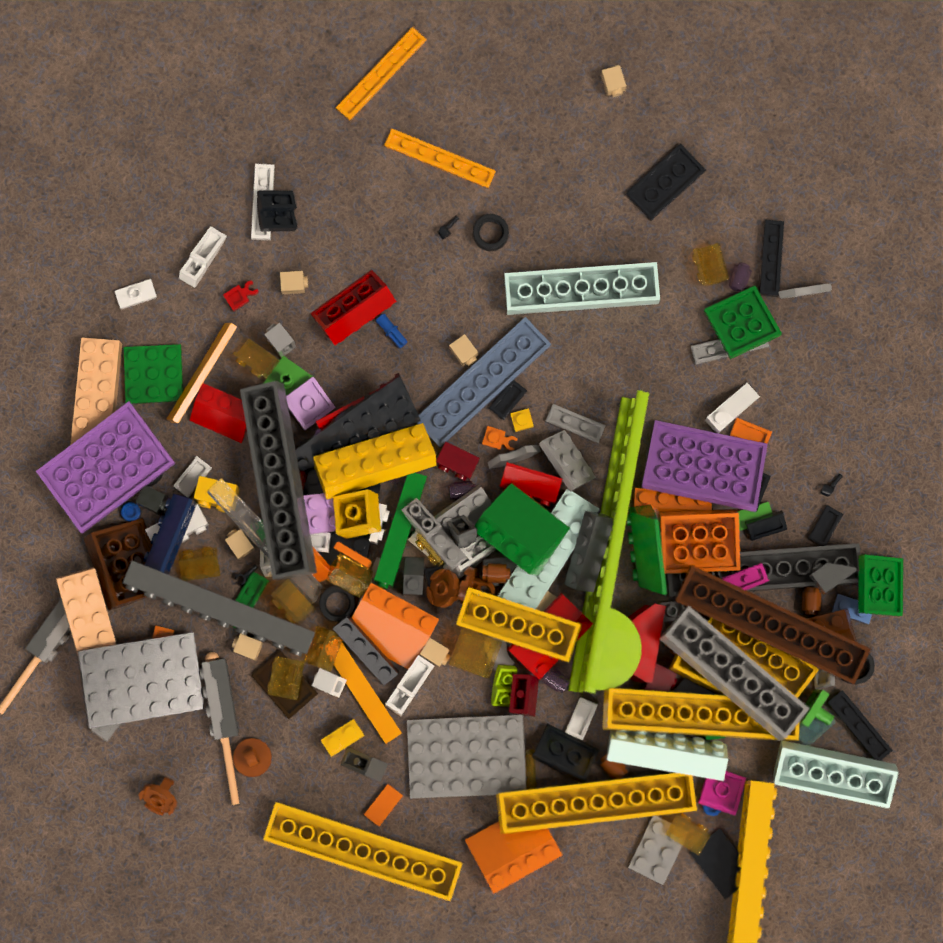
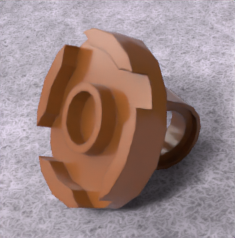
[458,567,495,604]
[426,569,460,608]
[233,738,272,777]
[139,777,177,815]

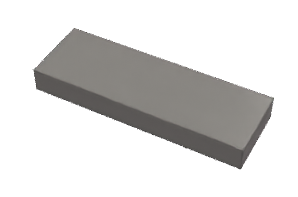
[545,404,606,443]

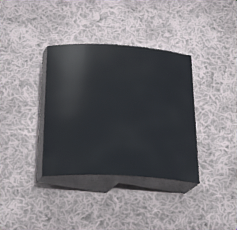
[257,191,298,232]

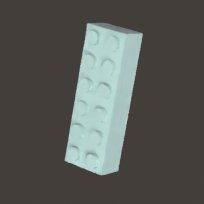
[607,730,728,781]
[773,740,898,808]

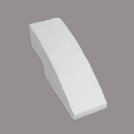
[179,226,227,288]
[385,655,434,716]

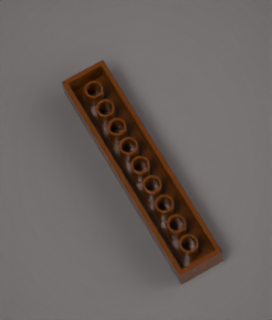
[674,565,871,684]

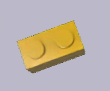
[321,719,365,757]

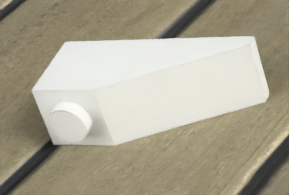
[705,383,760,434]
[443,536,496,579]

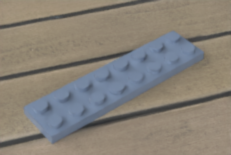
[417,317,552,448]

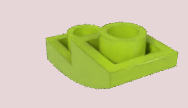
[491,665,518,707]

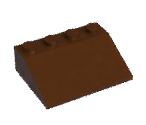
[84,518,152,611]

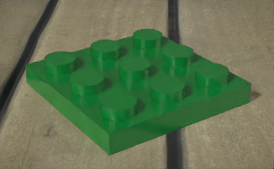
[704,286,782,359]
[124,344,183,404]
[858,555,903,616]

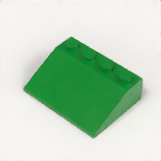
[474,483,570,576]
[626,504,667,595]

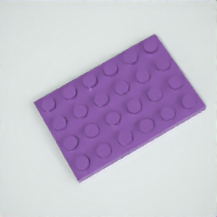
[36,402,176,534]
[642,420,768,512]

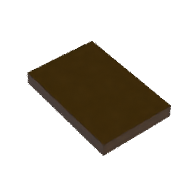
[251,650,318,719]

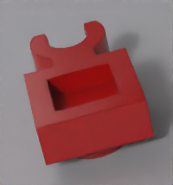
[223,280,259,312]

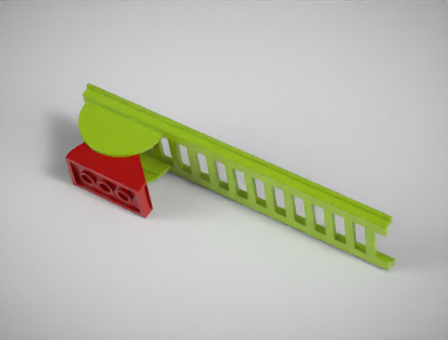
[568,390,666,693]

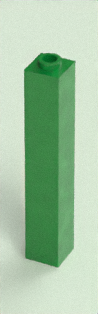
[374,473,427,590]

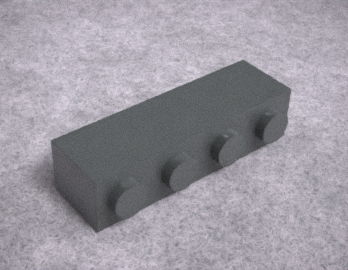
[565,511,614,592]

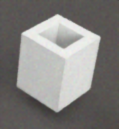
[312,668,347,697]

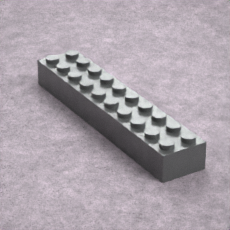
[240,381,317,581]
[666,543,860,598]
[123,561,315,656]

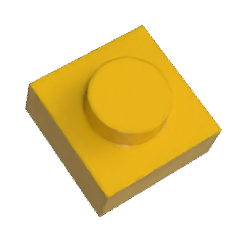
[510,408,534,432]

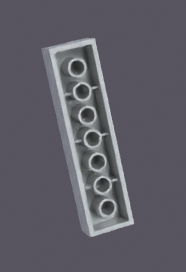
[660,606,809,741]

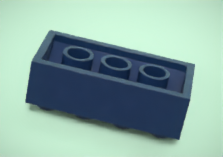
[143,494,197,575]

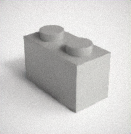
[264,323,296,358]

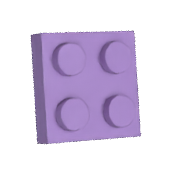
[286,377,336,430]
[304,493,336,535]

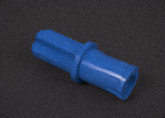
[376,313,407,348]

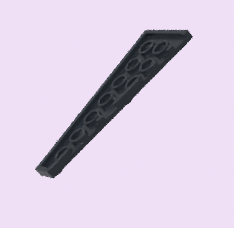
[295,373,421,473]

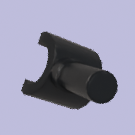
[438,216,459,240]
[820,474,843,497]
[235,564,258,586]

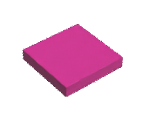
[698,771,746,815]

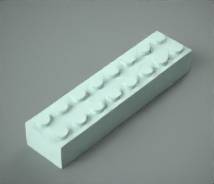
[504,262,660,315]
[498,488,599,609]

